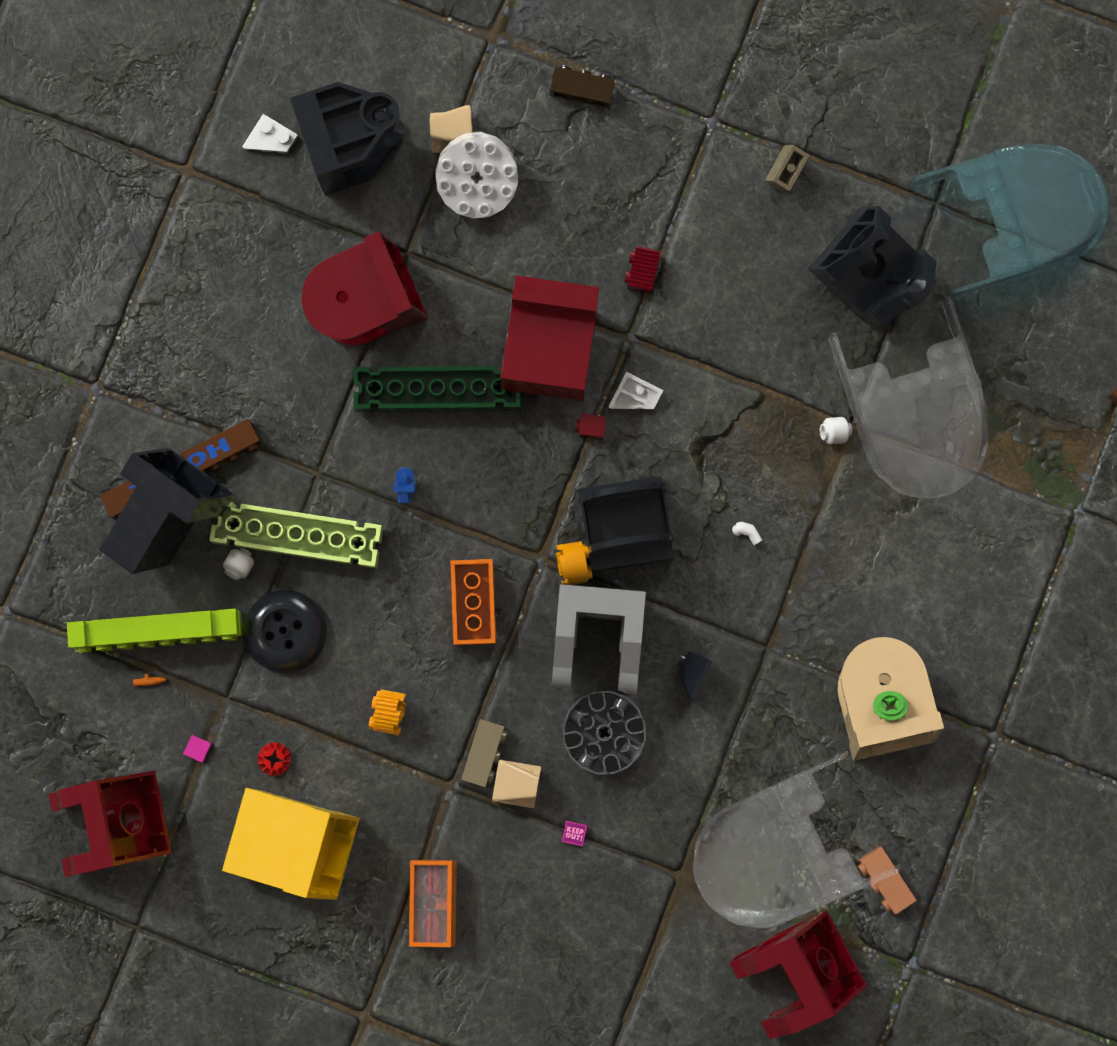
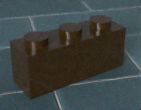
[550,65,615,109]

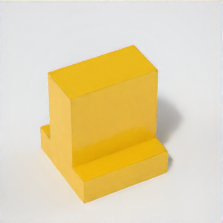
[222,788,360,900]

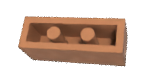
[858,846,917,914]

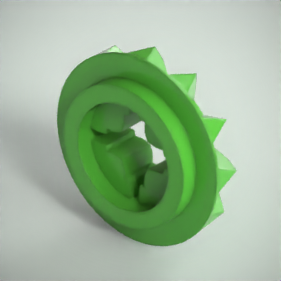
[873,691,908,722]

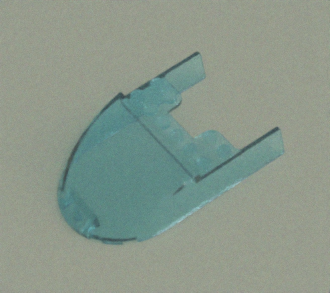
[910,144,1108,300]

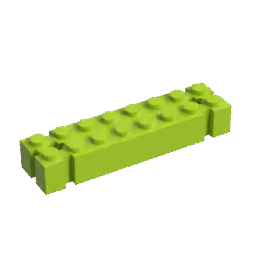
[67,609,243,653]

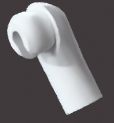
[732,522,762,545]

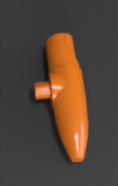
[133,674,166,686]

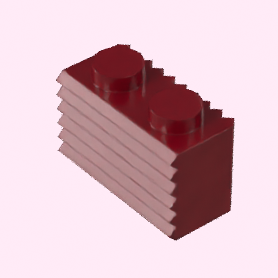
[624,246,660,294]

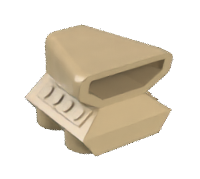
[430,105,473,153]
[492,760,541,808]

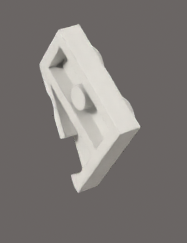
[242,114,299,154]

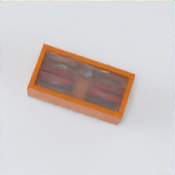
[409,860,457,947]

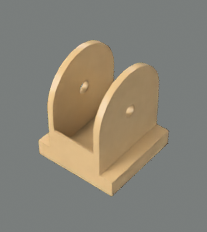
[837,637,944,761]

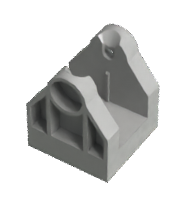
[552,584,646,695]

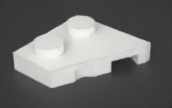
[609,372,664,409]

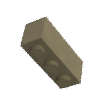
[461,719,507,787]

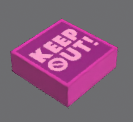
[562,821,587,846]

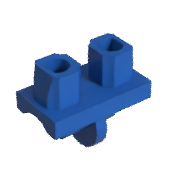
[393,467,417,503]

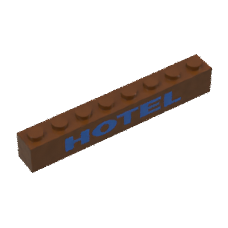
[100,419,261,520]

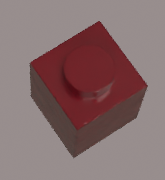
[575,414,606,440]

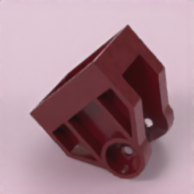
[48,770,172,877]
[728,910,868,1039]

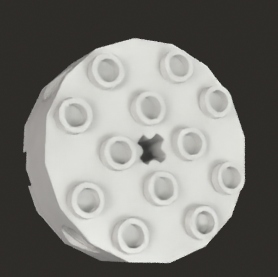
[436,132,518,218]

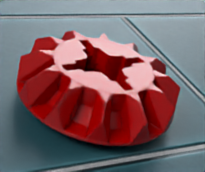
[258,742,291,776]

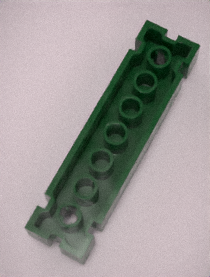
[354,366,521,412]

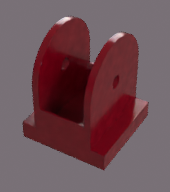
[301,231,429,345]

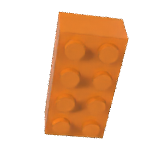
[450,559,496,646]

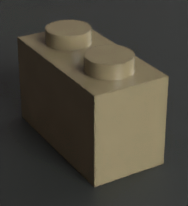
[765,145,810,191]

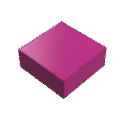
[183,735,212,763]

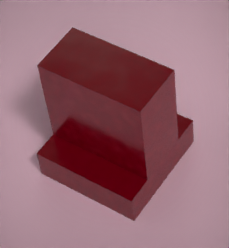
[500,275,600,402]

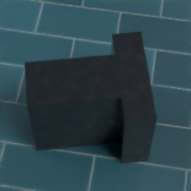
[99,448,235,574]

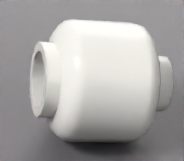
[820,417,852,445]
[223,548,254,580]

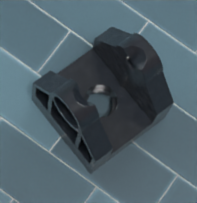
[290,82,405,196]
[808,206,937,325]

